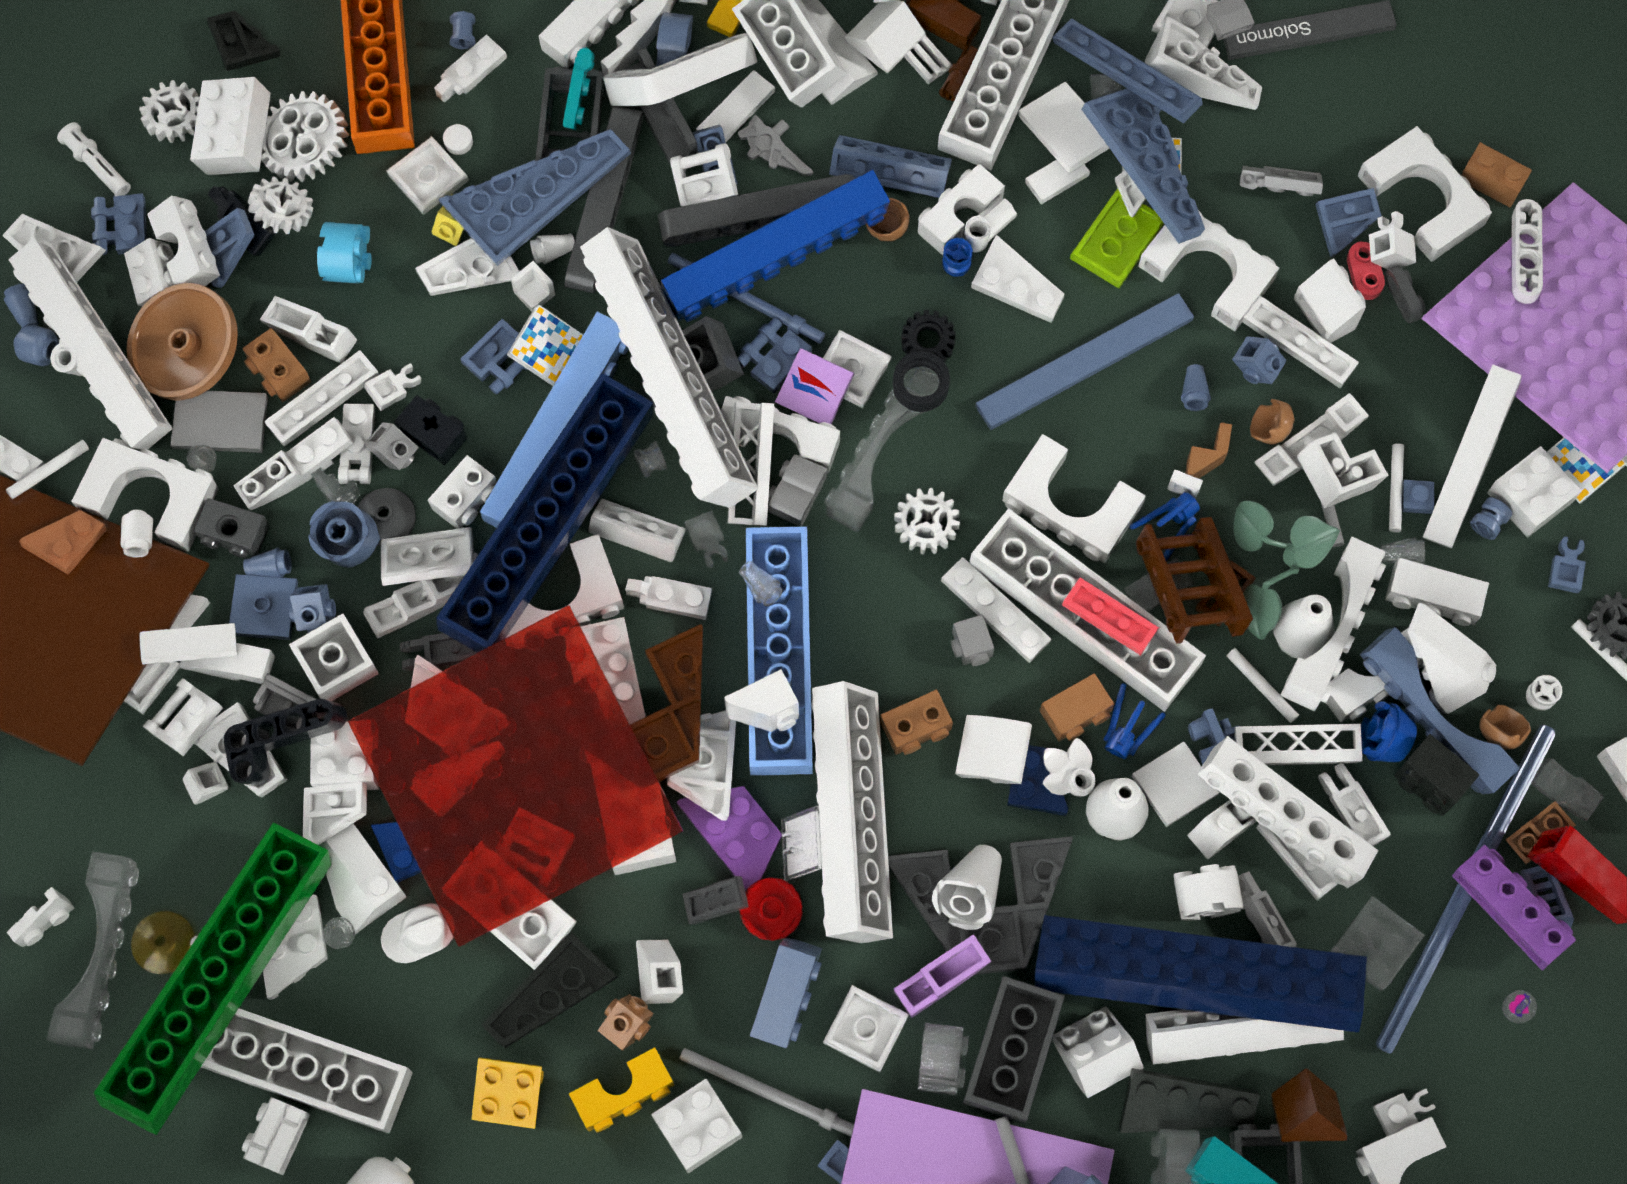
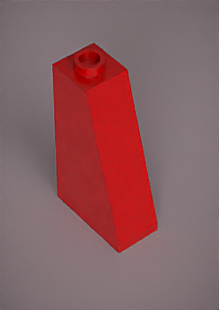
[1527,825,1627,924]

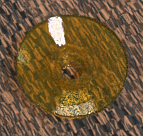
[131,911,195,975]

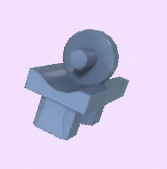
[1187,708,1241,765]

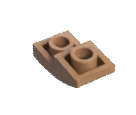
[1506,801,1576,864]

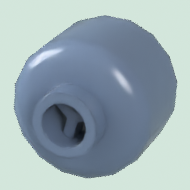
[14,325,59,366]

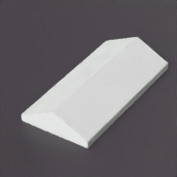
[801,0,878,105]
[442,840,577,970]

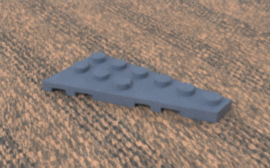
[1081,89,1205,244]
[438,129,631,266]

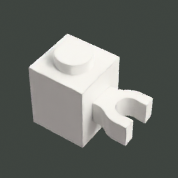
[1369,211,1416,270]

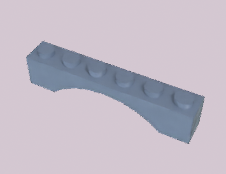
[1359,627,1520,795]

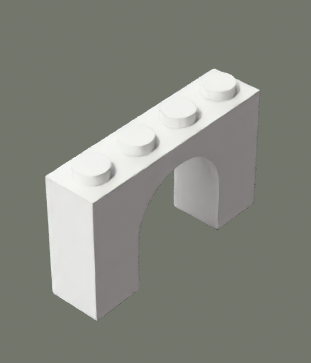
[1358,126,1492,262]
[1138,210,1279,332]
[1002,434,1146,563]
[71,438,219,552]
[505,534,624,649]
[1355,1117,1446,1184]

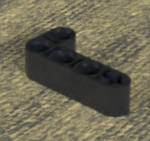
[224,699,347,786]

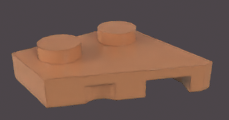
[19,510,107,575]

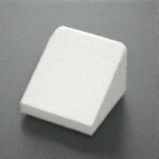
[183,761,229,805]

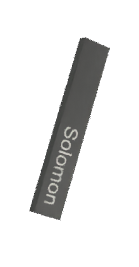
[1223,0,1397,60]

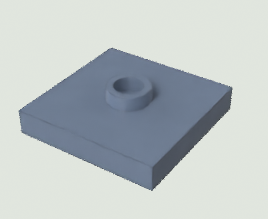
[229,574,298,640]

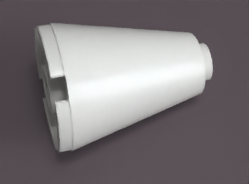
[1273,594,1335,660]
[1086,778,1149,841]
[932,845,1002,930]

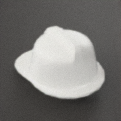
[381,903,455,964]

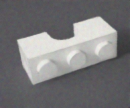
[918,164,1005,255]
[147,195,220,286]

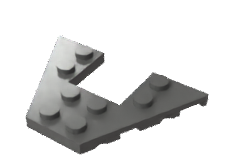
[888,836,1073,975]

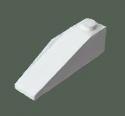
[1145,17,1262,110]

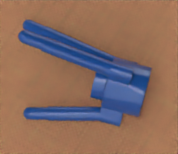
[1130,492,1200,561]
[1103,683,1165,759]

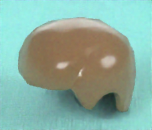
[866,198,910,242]
[1250,399,1295,445]
[1479,705,1531,750]

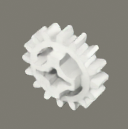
[139,80,200,143]
[248,177,314,234]
[894,488,960,554]

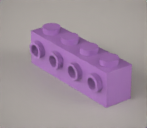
[1452,845,1576,971]

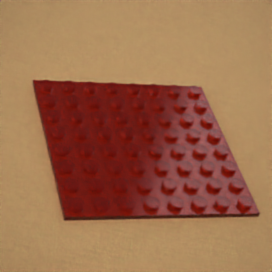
[348,605,683,947]

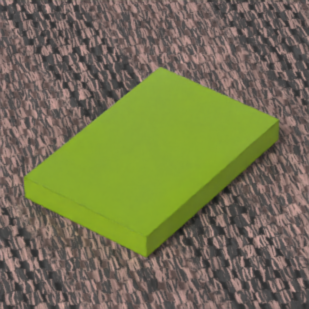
[1070,188,1164,289]

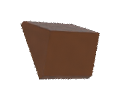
[1271,1068,1347,1142]

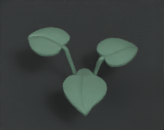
[1233,501,1340,640]

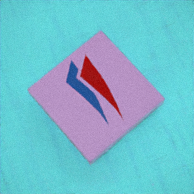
[775,348,855,424]

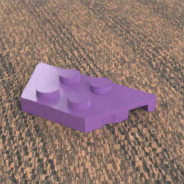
[677,786,782,891]

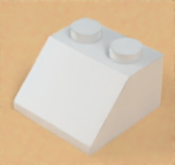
[724,669,799,732]

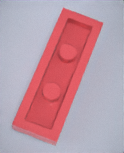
[1062,577,1159,656]

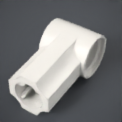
[963,197,1017,253]

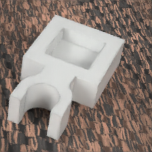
[364,363,421,411]
[1372,1089,1436,1136]

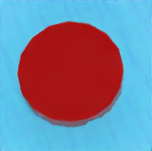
[739,877,802,941]

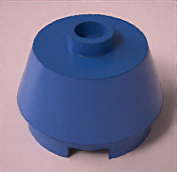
[1361,701,1417,763]

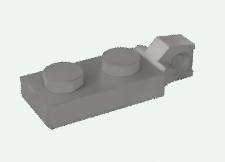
[1240,166,1323,196]
[1238,871,1297,947]

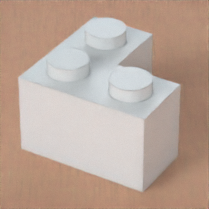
[1297,432,1389,508]

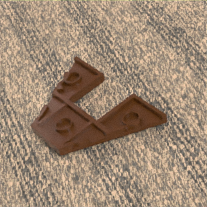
[531,624,703,790]

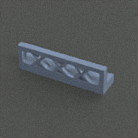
[829,135,952,198]

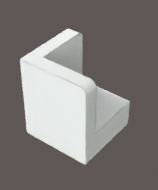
[511,261,555,312]

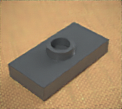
[682,876,749,925]

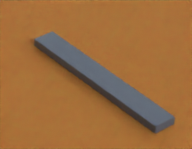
[975,293,1194,431]

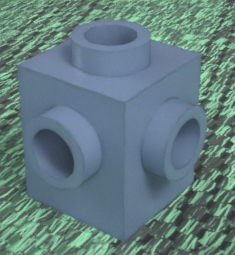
[1232,336,1286,384]
[289,584,336,633]

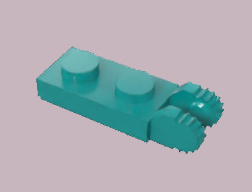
[562,47,595,130]

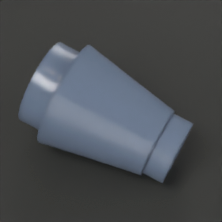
[4,284,39,329]
[1181,364,1211,411]
[243,548,292,578]

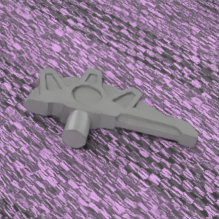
[738,115,813,176]

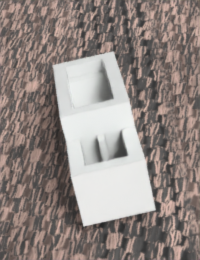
[260,296,357,364]
[179,643,275,684]

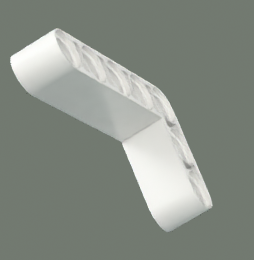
[603,33,758,106]

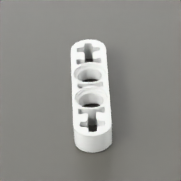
[1512,199,1543,304]

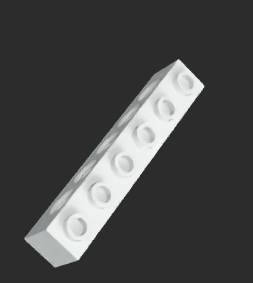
[1197,736,1378,889]

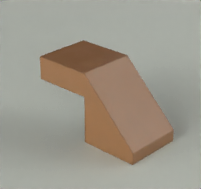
[1185,423,1232,479]

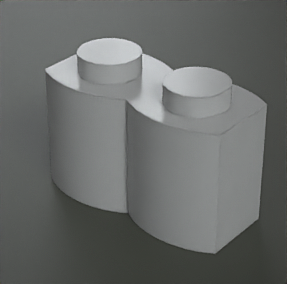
[768,454,827,527]

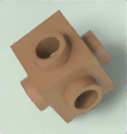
[597,994,654,1050]

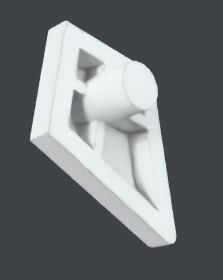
[1115,170,1146,218]

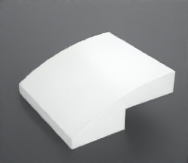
[955,715,1032,784]

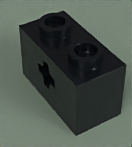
[394,395,467,466]

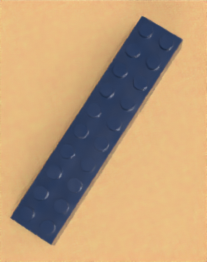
[436,373,653,661]
[1035,915,1367,1033]

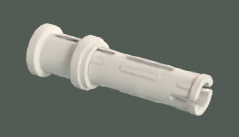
[57,122,131,196]

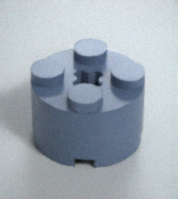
[308,501,380,568]

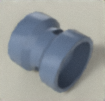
[1470,497,1513,540]

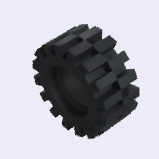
[901,310,955,368]

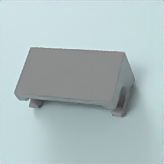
[253,673,321,729]

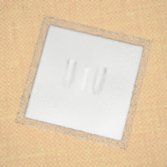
[781,806,822,881]

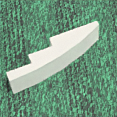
[601,0,677,76]
[363,552,478,639]

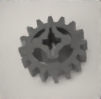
[1586,592,1627,659]

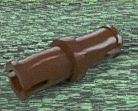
[939,45,978,101]

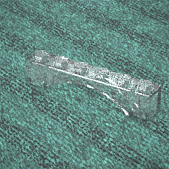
[824,366,939,532]
[47,851,139,1050]

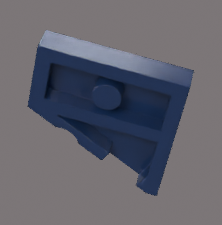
[1007,745,1068,816]

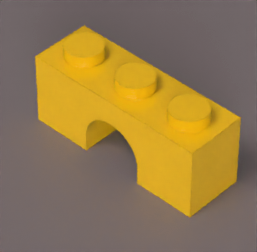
[569,1047,674,1133]

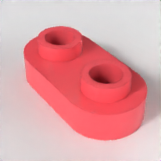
[1347,242,1385,300]

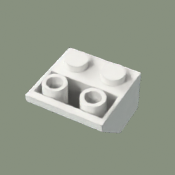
[1294,259,1366,343]
[1052,1006,1144,1098]

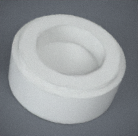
[443,124,473,155]

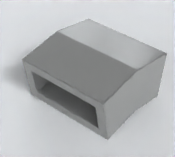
[1206,0,1254,41]

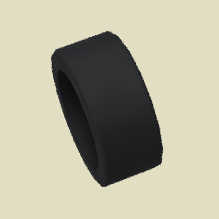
[892,351,950,412]

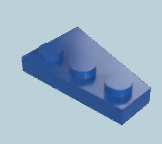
[371,813,482,883]

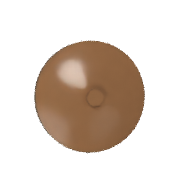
[127,283,238,401]

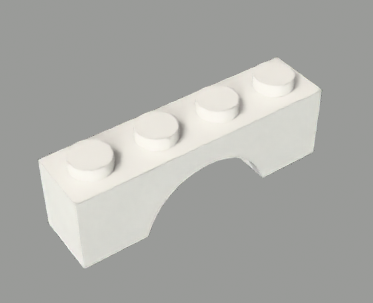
[721,396,840,473]
[1326,628,1425,722]

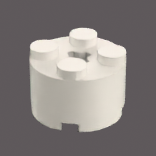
[1174,864,1244,921]

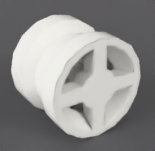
[1526,675,1562,711]

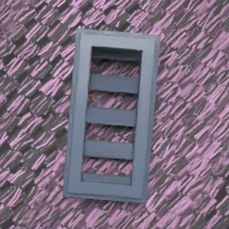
[1521,866,1574,928]

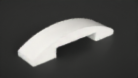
[1255,393,1369,486]

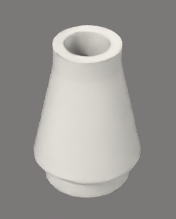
[530,233,575,264]

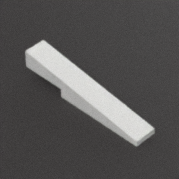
[1423,364,1522,549]

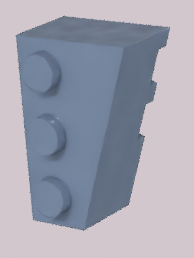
[750,937,822,1048]

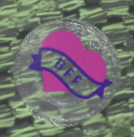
[1502,990,1537,1024]

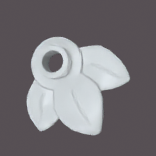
[1043,738,1095,797]

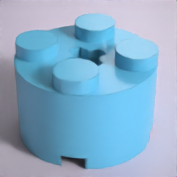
[317,222,372,284]

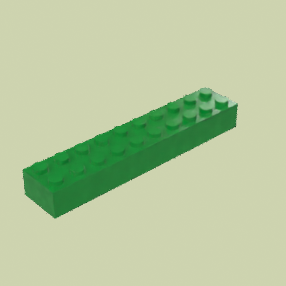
[94,822,331,1136]

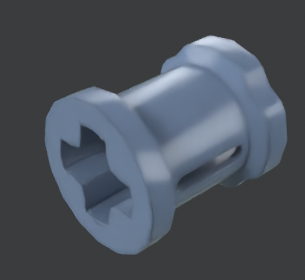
[450,11,476,49]

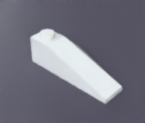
[1408,603,1496,714]
[319,823,407,934]

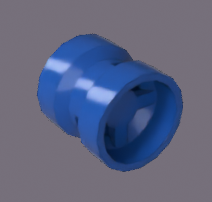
[942,238,973,277]

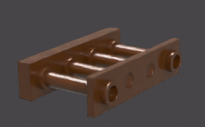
[1136,517,1253,644]

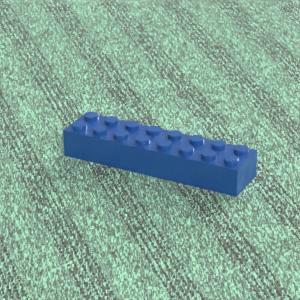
[661,170,890,322]

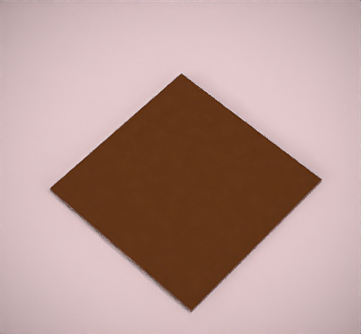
[0,475,209,766]

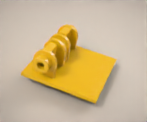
[471,1057,544,1129]

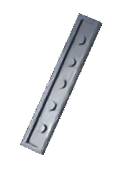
[1053,18,1203,123]

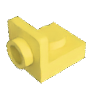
[431,194,464,246]

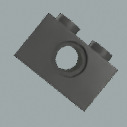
[194,498,270,558]

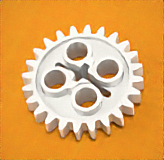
[261,91,349,182]

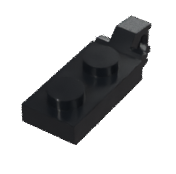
[207,186,276,256]

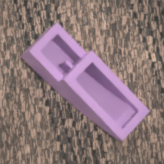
[894,934,991,1018]

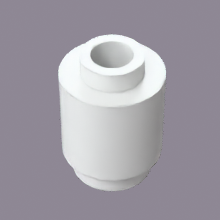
[121,510,153,558]

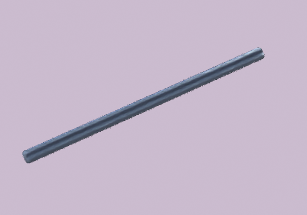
[1376,725,1555,1054]

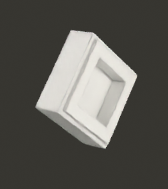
[1167,470,1203,499]

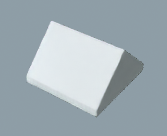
[844,1,925,74]

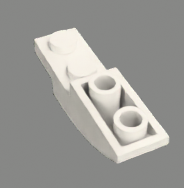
[233,417,353,510]

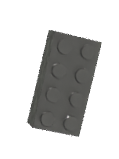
[963,976,1065,1124]

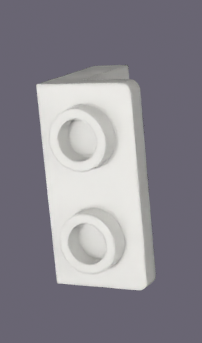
[124,238,174,307]

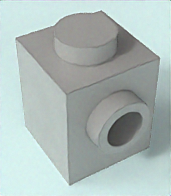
[364,422,419,470]
[951,614,994,666]

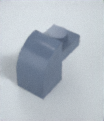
[656,12,693,67]

